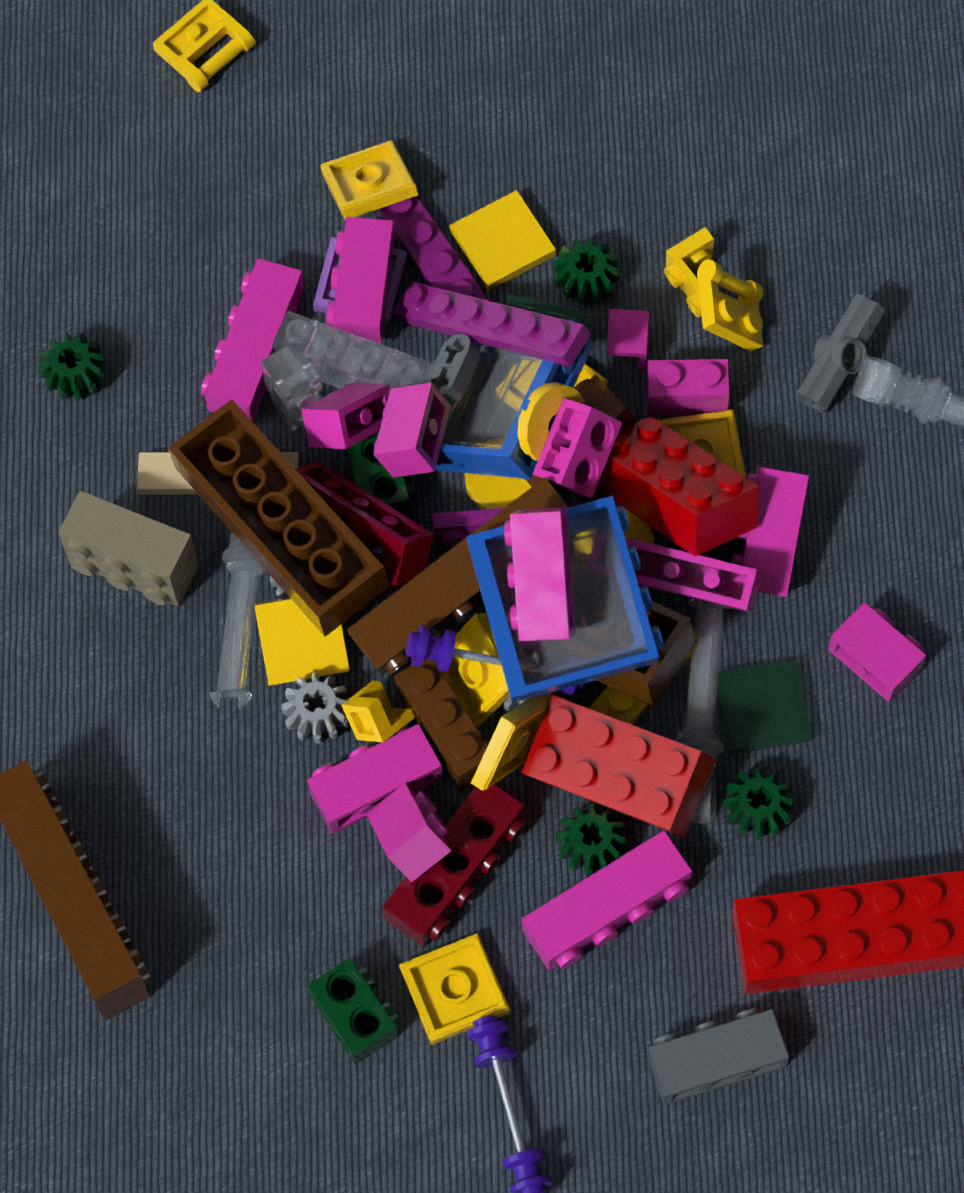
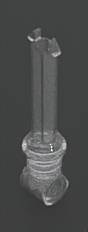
[851,355,964,427]
[209,532,266,709]
[673,598,731,825]

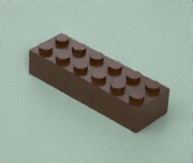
[168,399,389,637]
[347,477,571,675]
[0,760,152,1022]

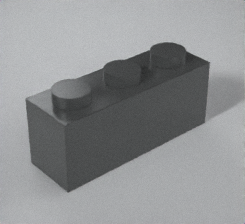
[648,1008,789,1105]

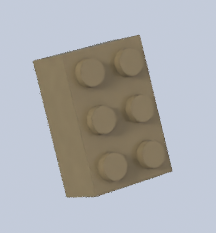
[58,491,199,607]

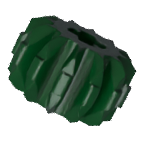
[553,237,620,305]
[39,332,107,401]
[722,767,794,841]
[555,803,627,877]

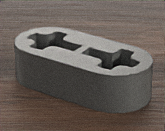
[426,333,481,406]

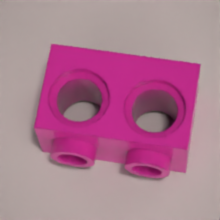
[533,398,623,499]

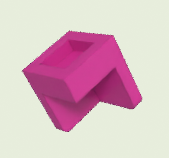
[607,309,649,370]

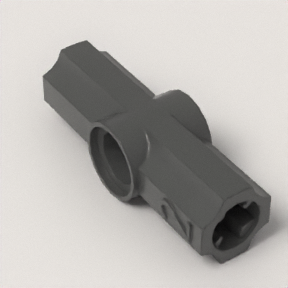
[796,294,885,413]

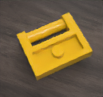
[153,0,256,92]
[697,259,764,351]

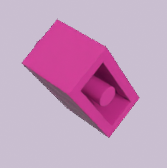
[646,359,729,417]
[373,382,451,478]
[301,383,389,449]
[828,602,926,703]
[366,783,451,882]

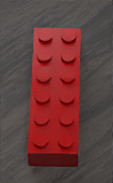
[732,870,964,995]

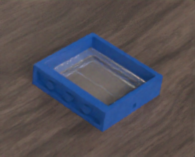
[435,320,594,479]
[466,496,664,703]

